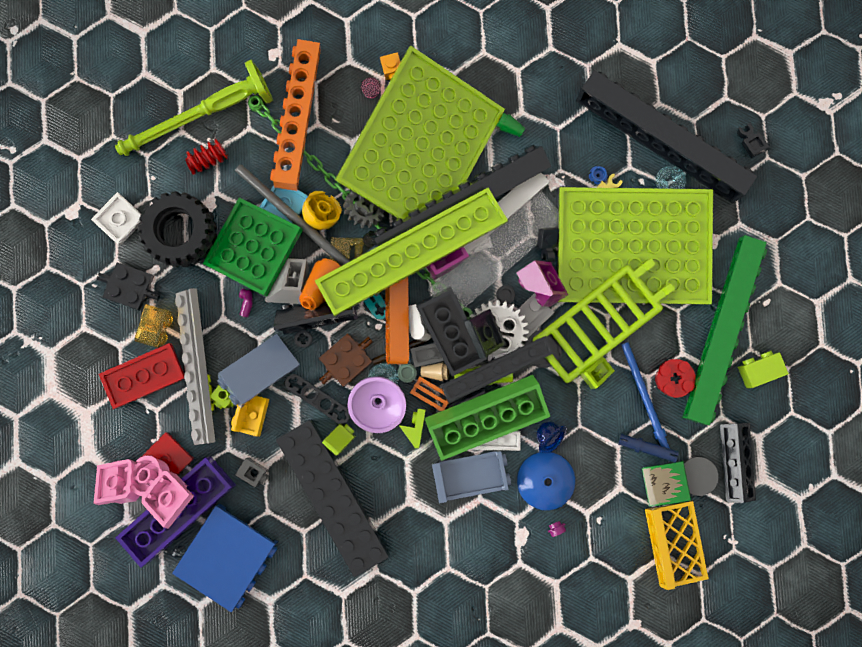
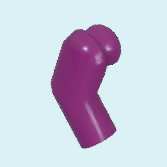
[239,288,253,317]

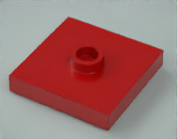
[142,432,194,475]

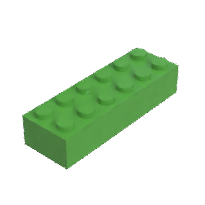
[425,375,550,461]

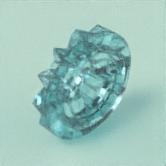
[655,166,686,189]
[368,363,399,384]

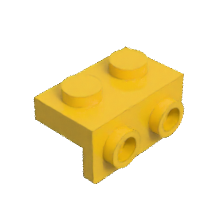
[231,396,269,437]

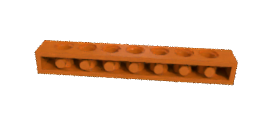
[270,39,320,191]

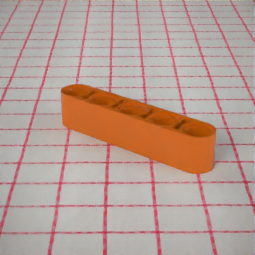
[385,277,409,364]

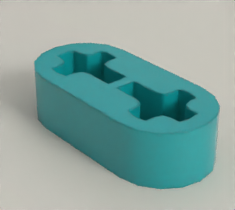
[364,294,385,320]

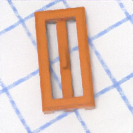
[410,377,448,411]

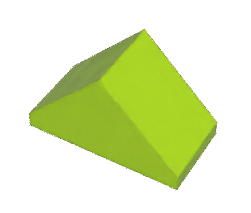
[580,357,615,389]

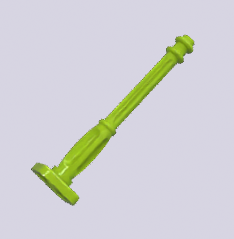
[115,59,273,156]

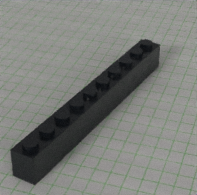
[371,144,552,247]

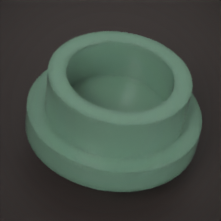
[398,363,417,383]

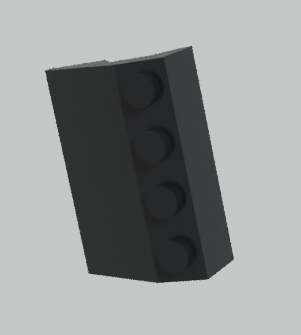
[273,302,358,334]

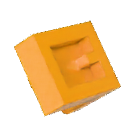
[380,52,400,80]

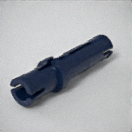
[618,433,679,463]

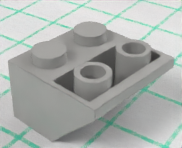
[265,258,310,304]

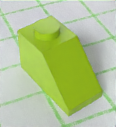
[322,424,356,456]

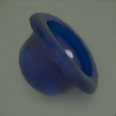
[536,422,567,453]

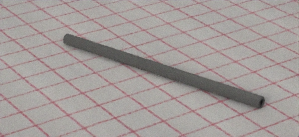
[235,164,382,297]

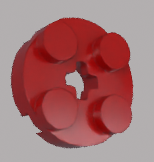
[655,359,695,398]

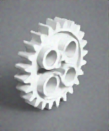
[470,300,529,361]

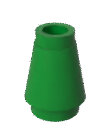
[496,112,525,137]

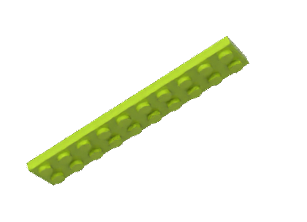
[315,188,508,316]

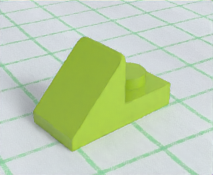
[399,409,426,449]

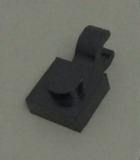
[537,227,559,262]

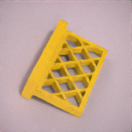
[645,501,708,590]

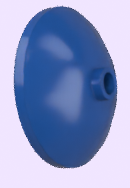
[517,452,575,510]

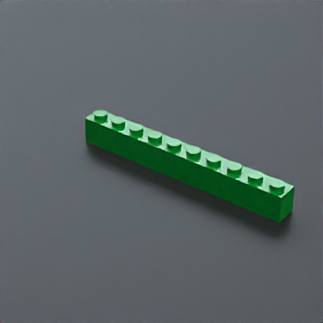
[682,235,767,426]

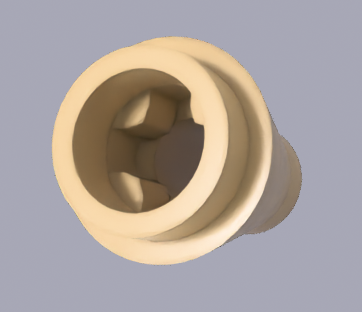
[421,362,449,381]

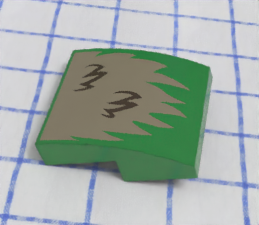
[642,461,691,507]

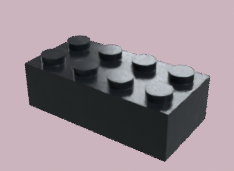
[416,286,487,376]

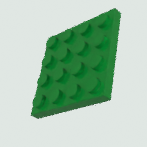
[203,198,303,297]

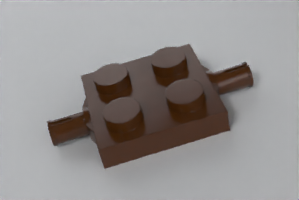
[319,333,373,387]

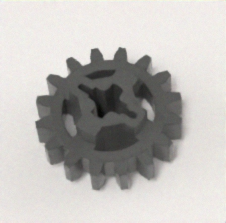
[343,191,385,228]

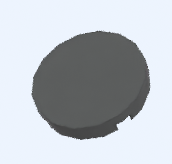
[684,457,718,496]

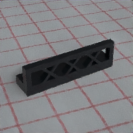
[720,423,756,503]

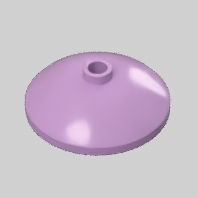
[348,376,406,433]

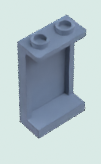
[217,334,300,408]
[432,450,511,503]

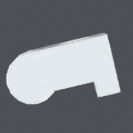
[408,304,431,341]

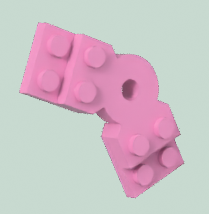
[94,456,194,529]

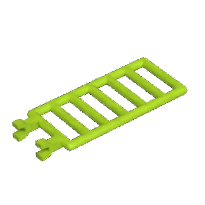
[533,258,675,383]

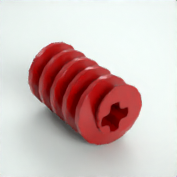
[185,139,229,175]

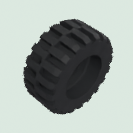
[138,191,217,268]

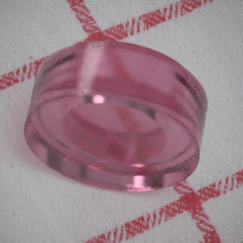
[361,78,380,98]

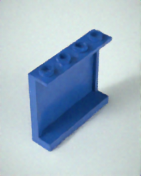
[172,504,278,612]

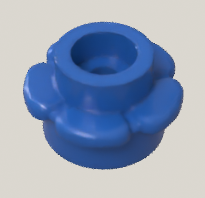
[589,166,608,185]

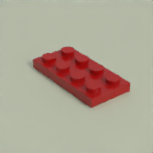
[99,343,184,409]

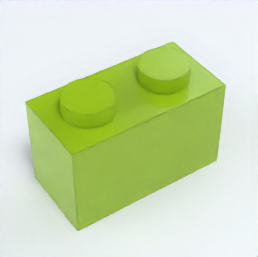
[738,351,789,388]

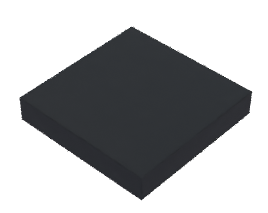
[464,309,505,359]

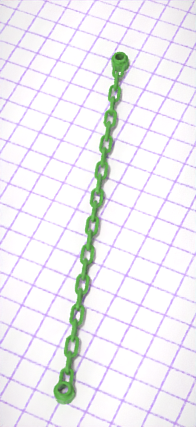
[248,95,473,320]

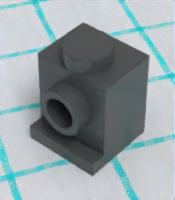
[235,457,269,487]

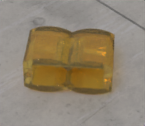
[135,304,173,348]

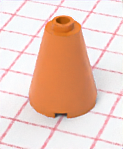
[299,258,341,310]

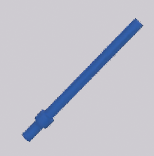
[621,342,670,449]

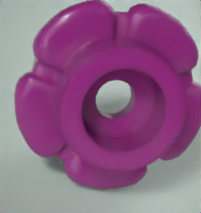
[548,521,566,537]

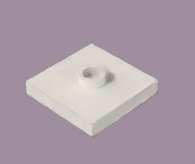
[91,192,142,246]

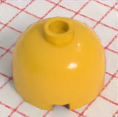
[302,191,342,230]

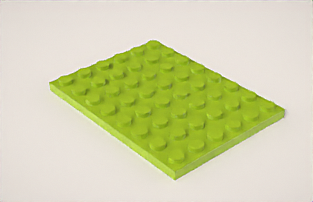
[335,46,505,220]
[558,187,713,304]

